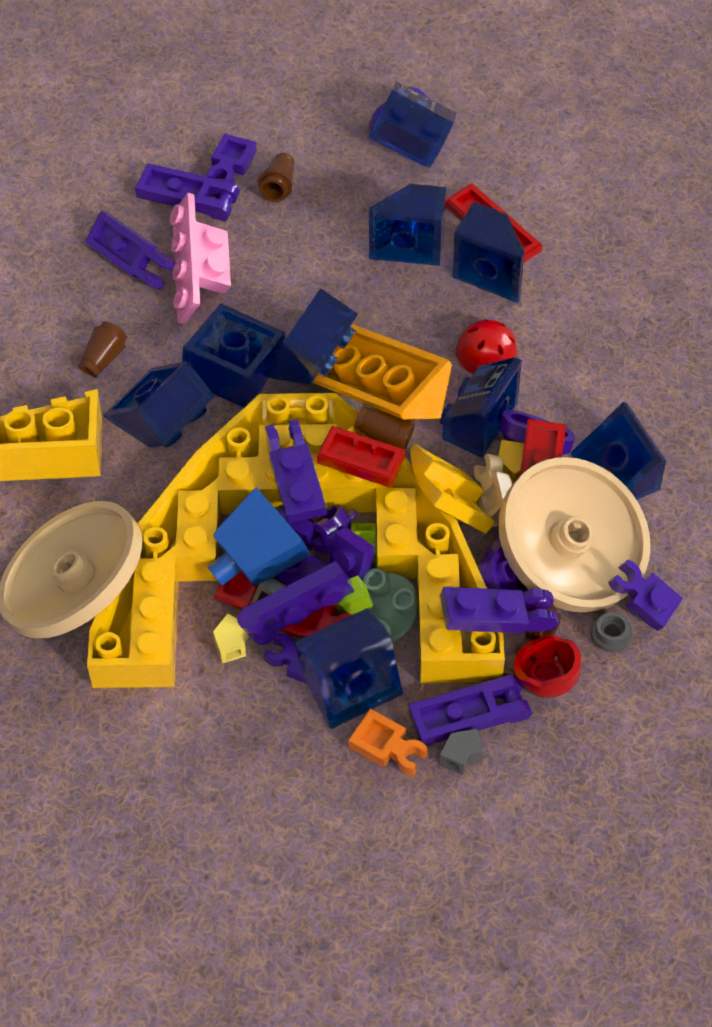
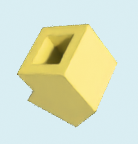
[213,613,250,664]

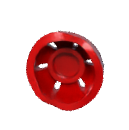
[456,319,517,376]
[514,635,581,698]

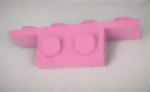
[170,193,231,324]

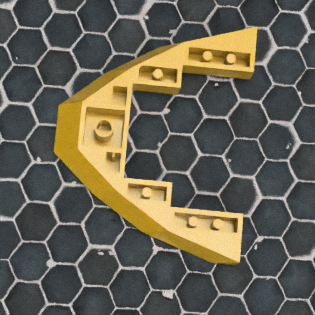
[87,393,505,688]

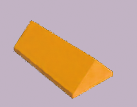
[294,320,452,419]

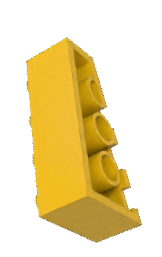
[0,389,102,481]

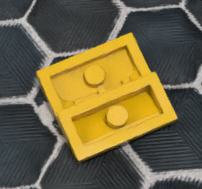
[410,443,495,534]

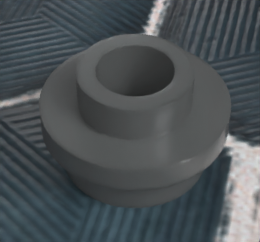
[591,612,632,652]

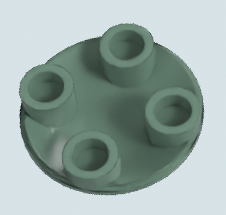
[338,568,419,647]

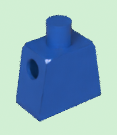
[207,487,310,587]

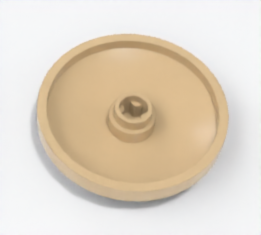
[499,457,650,613]
[0,501,142,639]

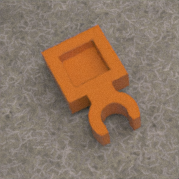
[348,708,428,776]

